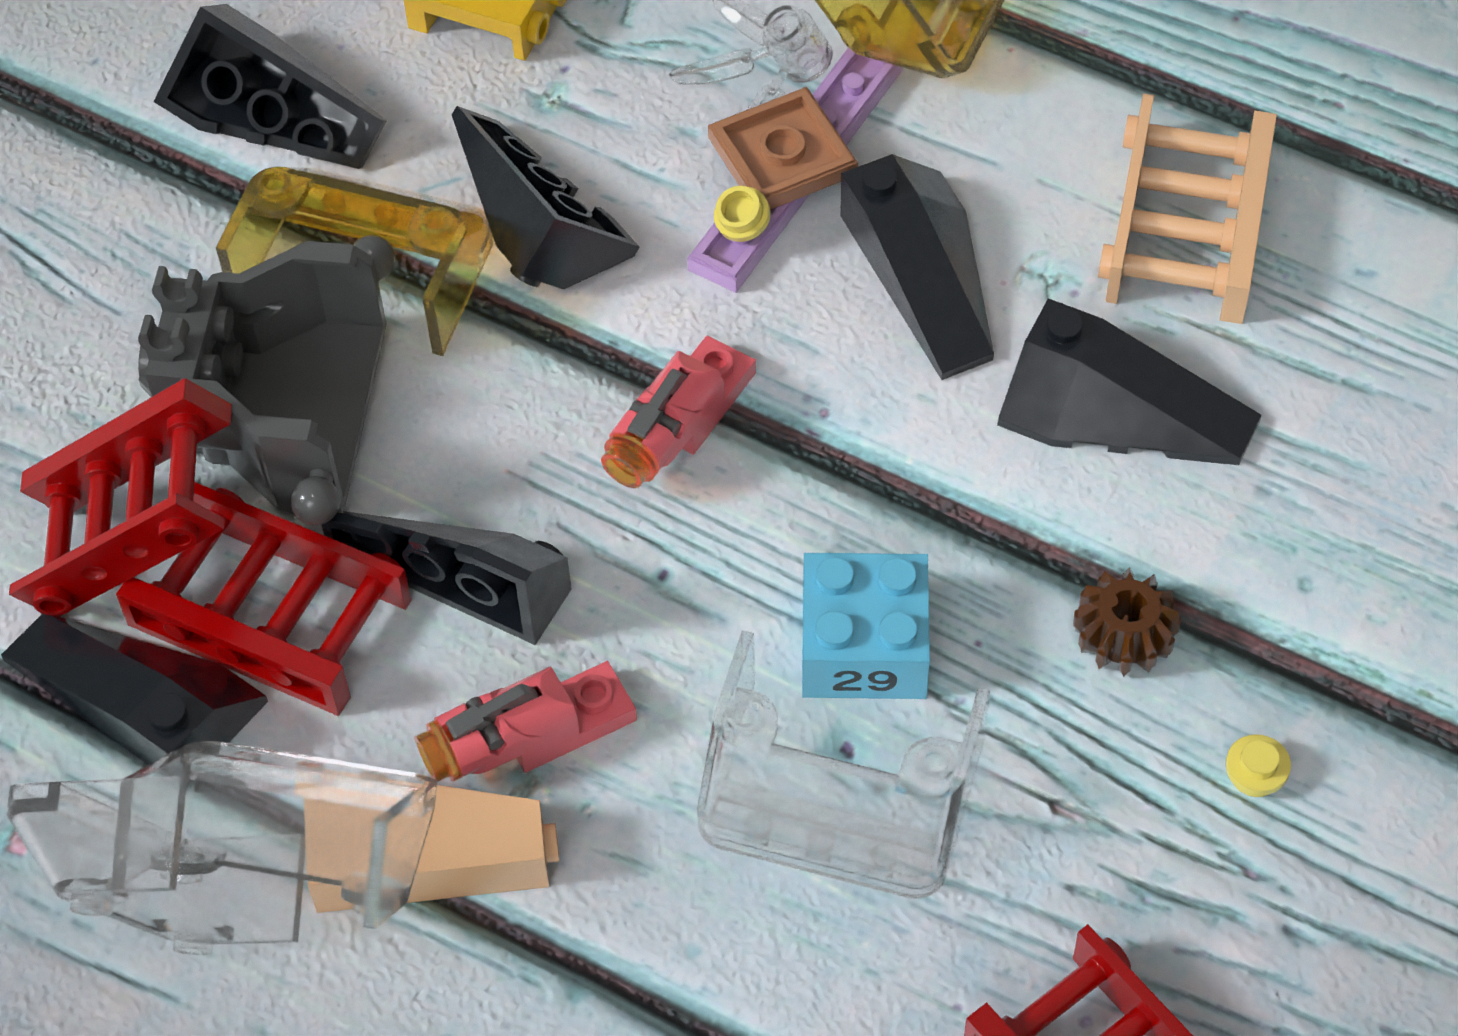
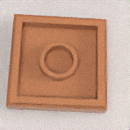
[708,87,858,210]

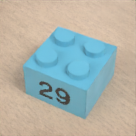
[802,553,930,699]

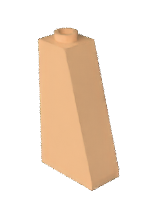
[303,767,559,913]

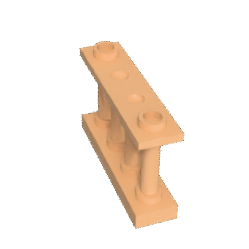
[1098,94,1277,324]

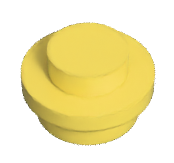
[714,186,771,242]
[1225,734,1291,797]

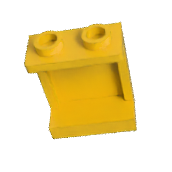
[404,0,567,61]

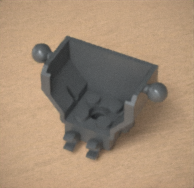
[138,235,396,525]

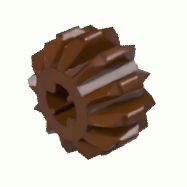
[1073,567,1181,677]

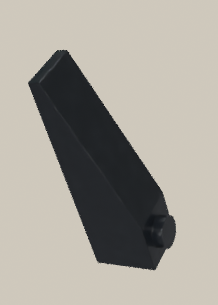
[997,298,1261,465]
[1,614,268,791]

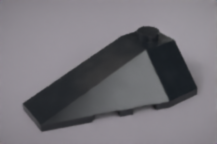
[153,4,387,169]
[452,106,640,289]
[840,154,994,380]
[321,510,572,645]

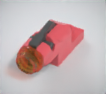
[601,335,756,488]
[414,661,637,783]

